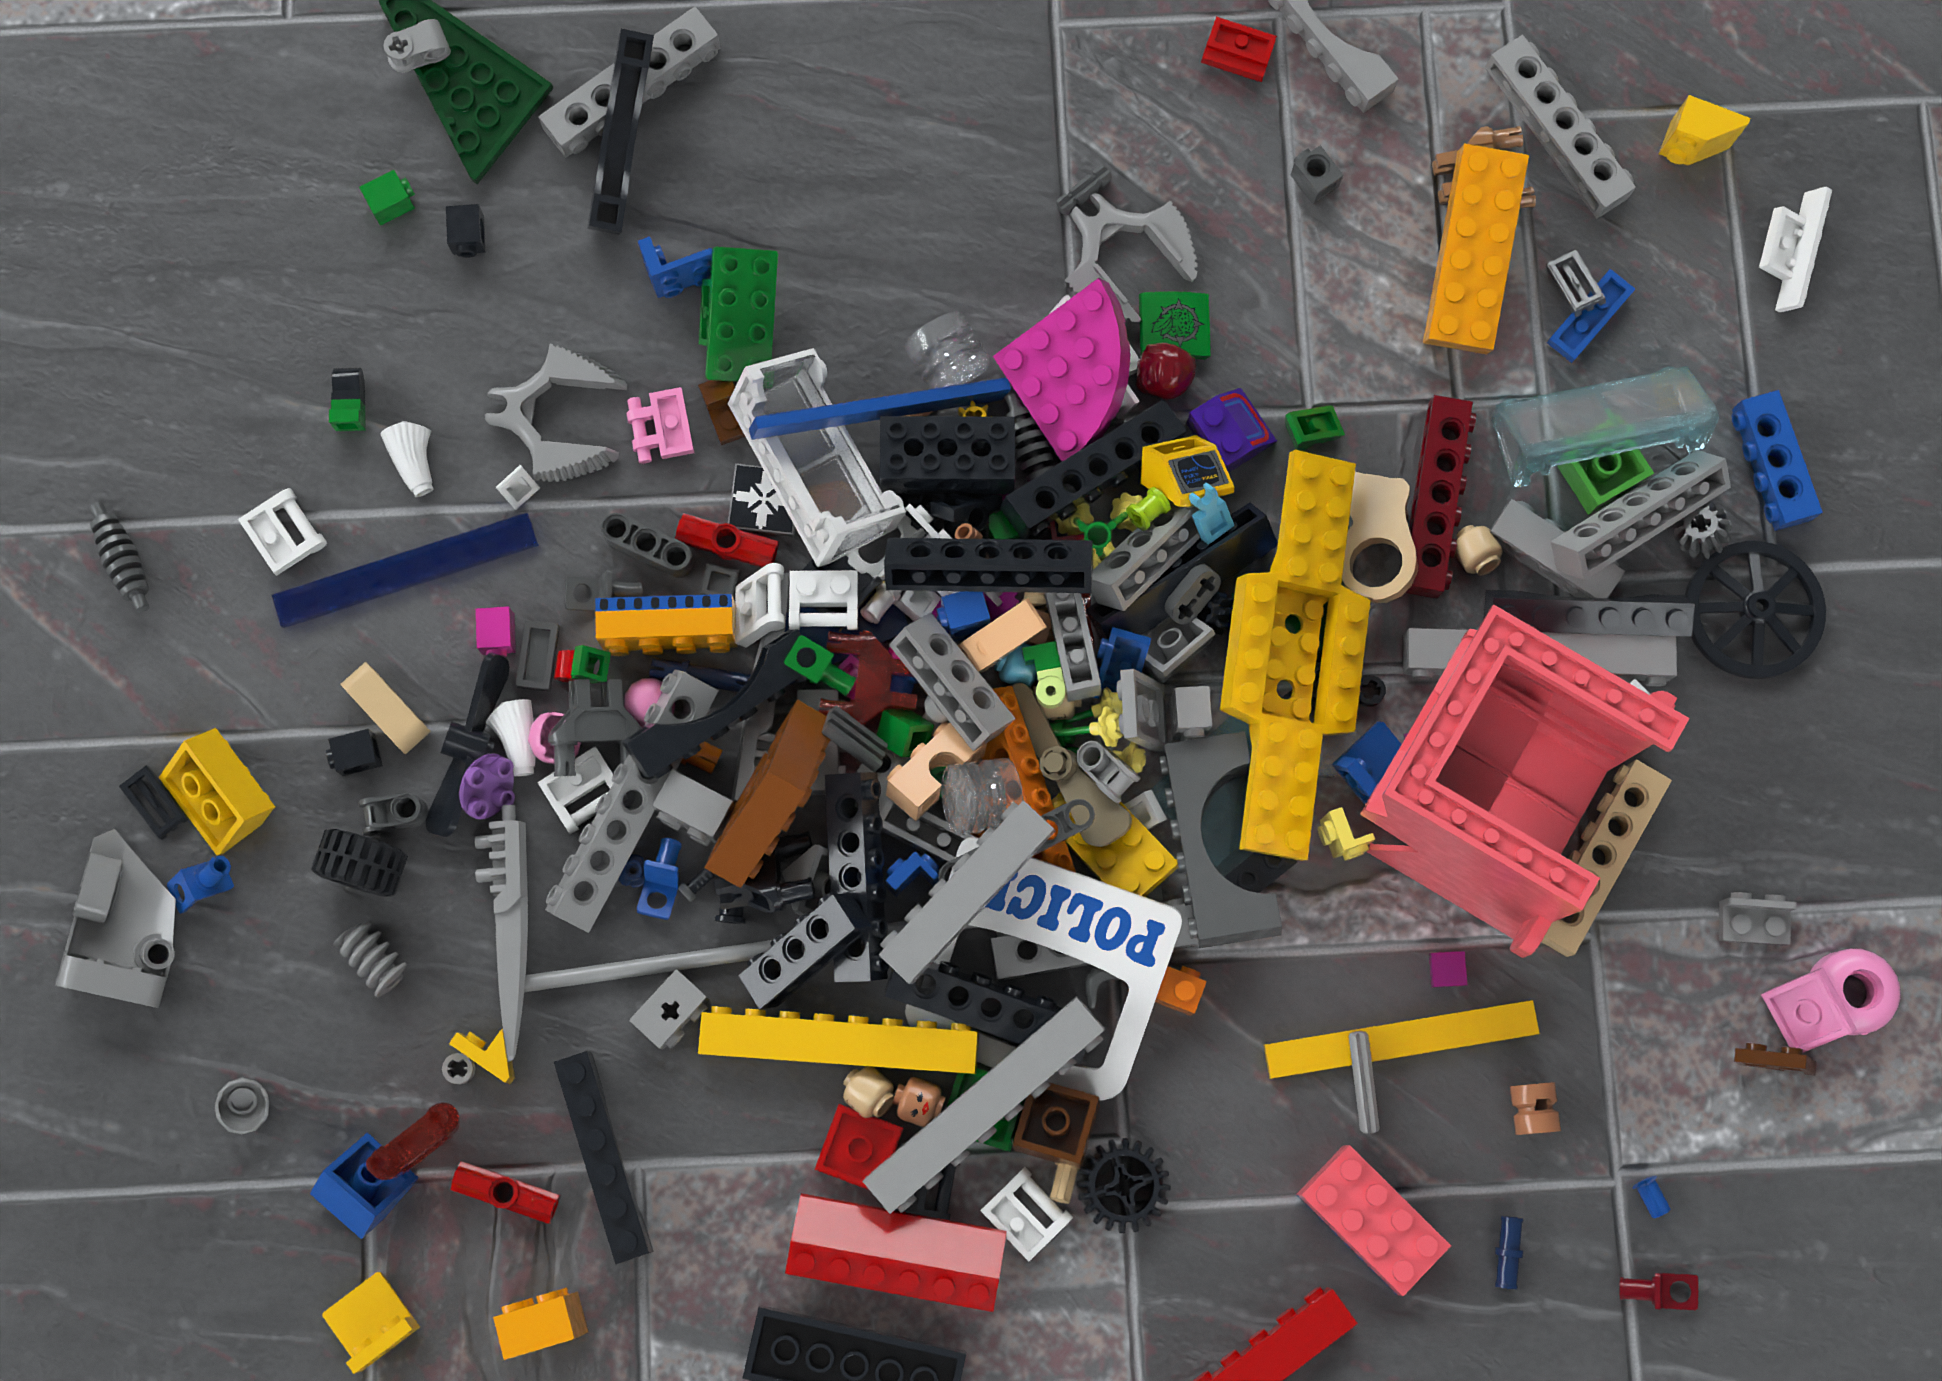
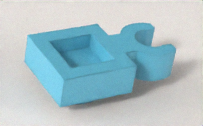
[1189,483,1235,545]

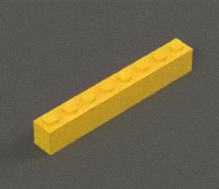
[698,1006,979,1074]

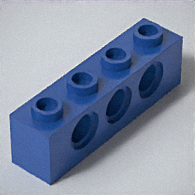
[1732,390,1823,531]

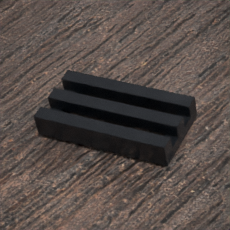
[119,765,189,840]

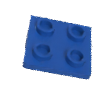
[638,236,712,298]
[1331,721,1401,805]

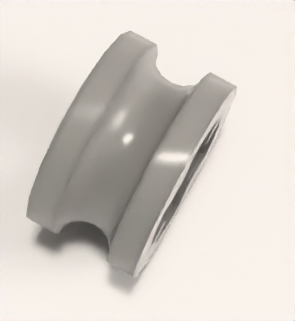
[442,1053,476,1085]

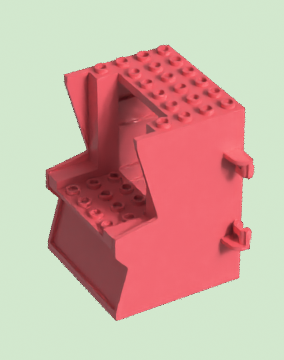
[1360,605,1690,958]

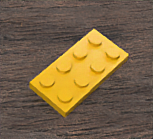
[1052,771,1178,897]

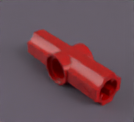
[675,513,779,568]
[450,1161,561,1224]

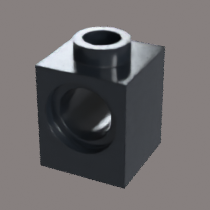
[446,204,486,258]
[326,729,383,776]

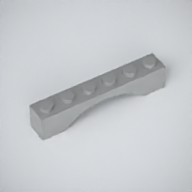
[1268,0,1399,113]

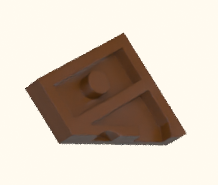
[1734,1043,1817,1076]

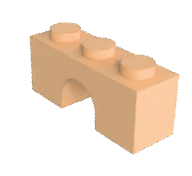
[886,721,987,821]

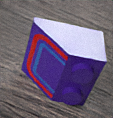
[1186,388,1277,473]

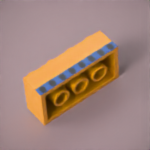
[595,594,738,656]

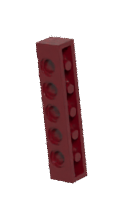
[1405,395,1476,599]

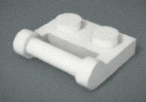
[238,488,327,576]
[735,563,785,648]
[789,570,858,630]
[537,746,628,835]
[980,1167,1073,1262]

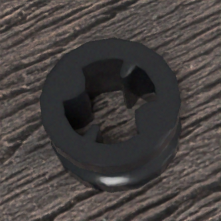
[1359,675,1386,707]

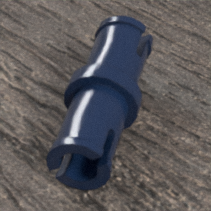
[1495,1216,1524,1289]

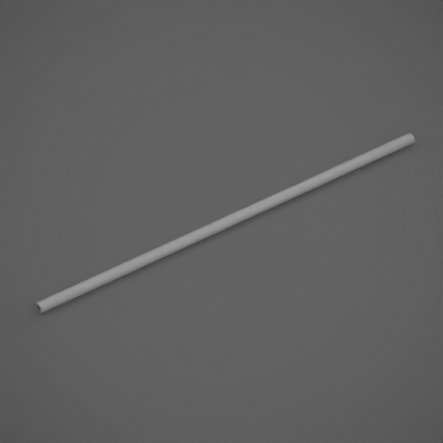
[524,885,1163,993]

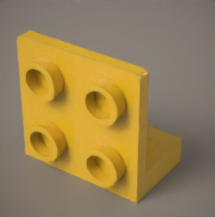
[322,1272,420,1374]

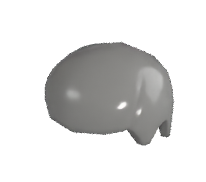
[215,1077,269,1134]

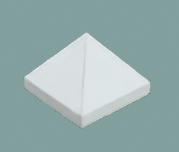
[496,465,540,510]

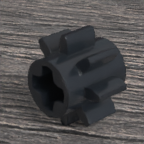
[1197,592,1234,635]

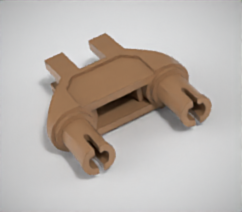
[1432,126,1536,209]

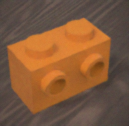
[1127,966,1207,1016]

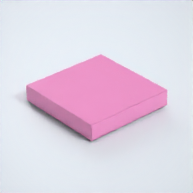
[1761,967,1857,1053]

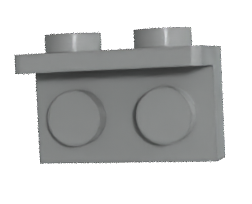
[1719,892,1797,946]

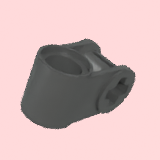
[358,793,429,836]

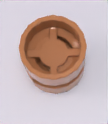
[1510,1082,1561,1135]

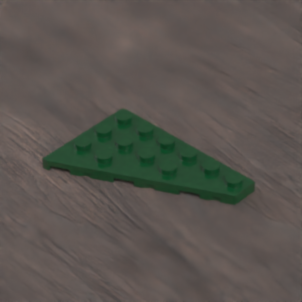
[379,0,554,184]

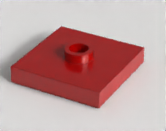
[814,1104,904,1190]

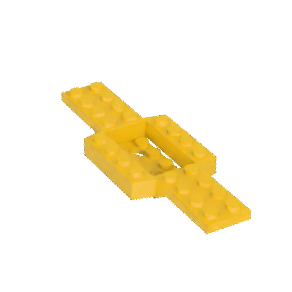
[1220,450,1371,861]

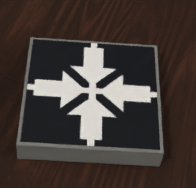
[728,463,801,537]

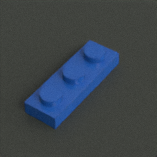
[1547,269,1635,363]

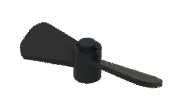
[425,652,510,837]

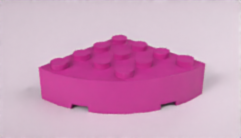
[993,278,1131,461]

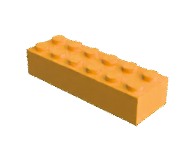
[1423,143,1529,355]

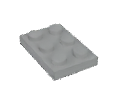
[1117,669,1167,752]

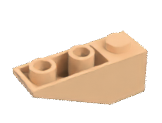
[957,598,1047,674]

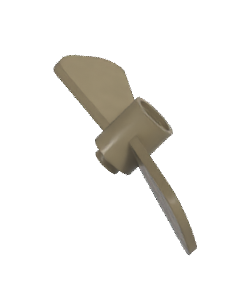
[1012,683,1132,847]

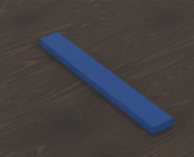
[749,378,1011,440]

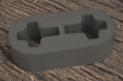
[1165,564,1221,624]

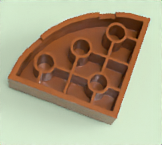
[704,699,831,888]

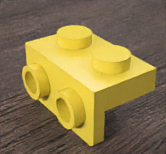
[1318,807,1376,861]

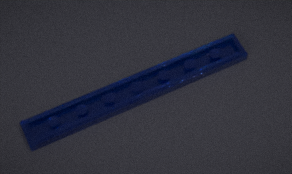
[271,512,539,628]

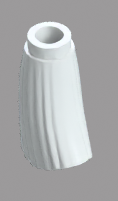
[380,421,434,497]
[485,699,536,776]

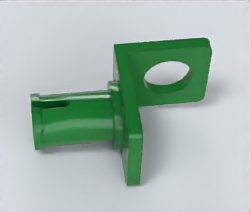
[784,635,856,696]

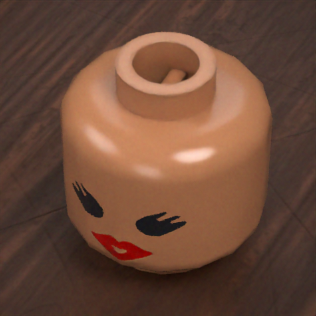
[892,1077,946,1127]

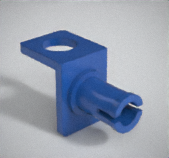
[637,838,682,920]
[167,855,234,914]

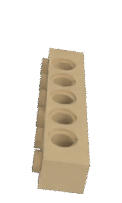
[1542,759,1672,957]

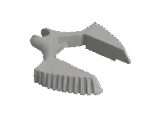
[1064,193,1198,322]
[484,344,628,482]

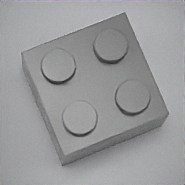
[652,769,735,847]

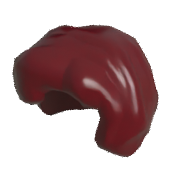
[1136,342,1196,400]

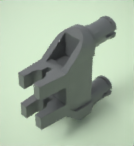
[548,679,642,777]

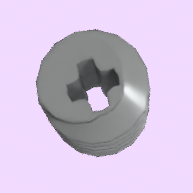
[333,921,407,998]

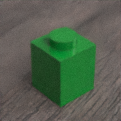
[359,170,415,226]
[877,708,934,757]

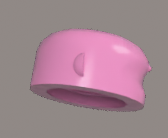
[1810,949,1900,1035]

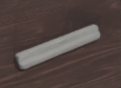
[1349,1031,1380,1134]

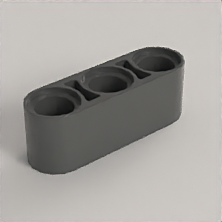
[601,513,694,578]

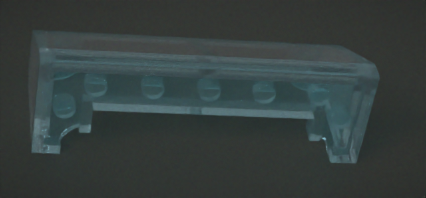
[1491,366,1720,488]

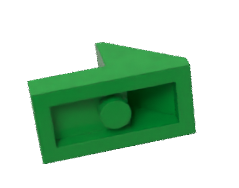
[1285,405,1345,451]

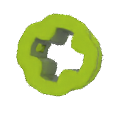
[1126,487,1171,531]

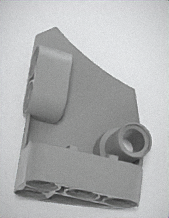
[55,829,176,1008]

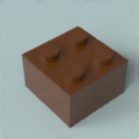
[1013,1082,1100,1169]

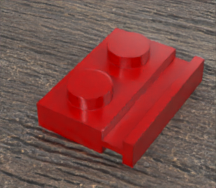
[1201,16,1277,82]

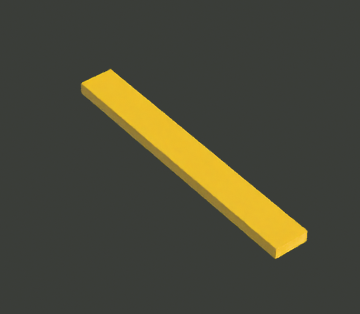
[1263,1000,1540,1079]

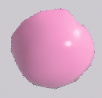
[624,678,675,728]
[528,712,581,764]

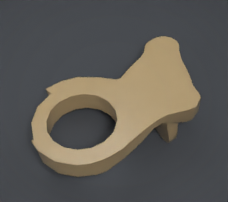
[1342,471,1418,603]

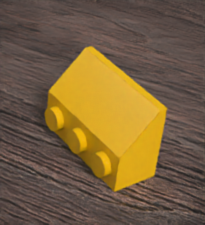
[158,728,275,855]

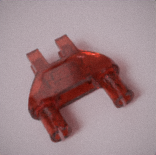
[819,630,917,725]
[366,1102,460,1180]

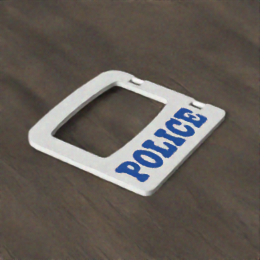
[905,837,1183,1100]

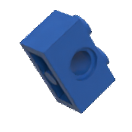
[936,591,990,642]

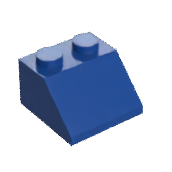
[310,1133,419,1239]

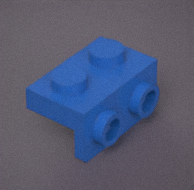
[1092,627,1151,699]
[886,851,939,897]

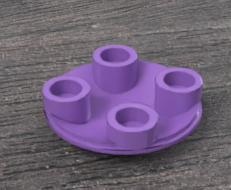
[459,754,515,819]

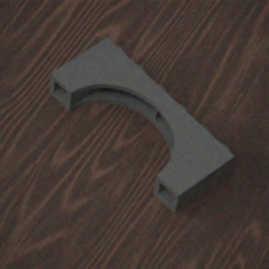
[1159,731,1282,948]

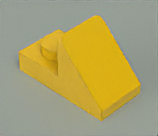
[449,1029,515,1084]

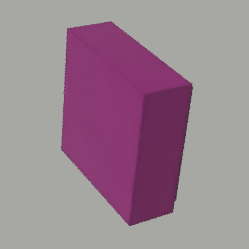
[1429,951,1468,988]

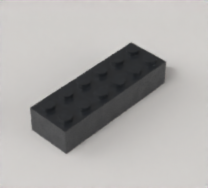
[742,1305,966,1381]

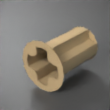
[1050,1163,1079,1204]

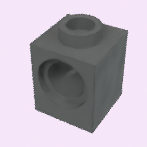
[1290,145,1344,205]

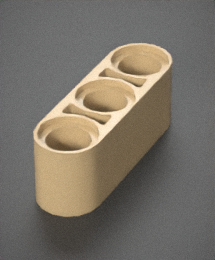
[340,662,431,755]

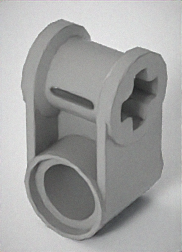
[383,19,451,73]
[1076,741,1141,804]

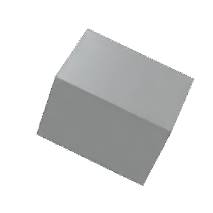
[1142,610,1215,684]

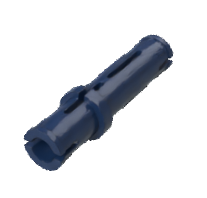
[649,656,751,693]

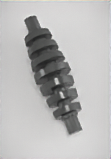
[1005,392,1054,507]
[90,502,149,613]

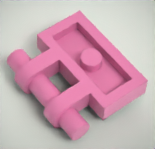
[626,387,694,464]

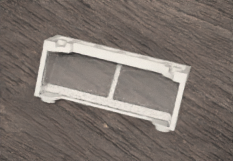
[728,348,906,567]

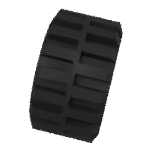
[311,829,408,897]

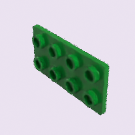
[698,246,778,383]

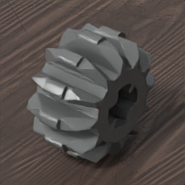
[1673,502,1732,559]

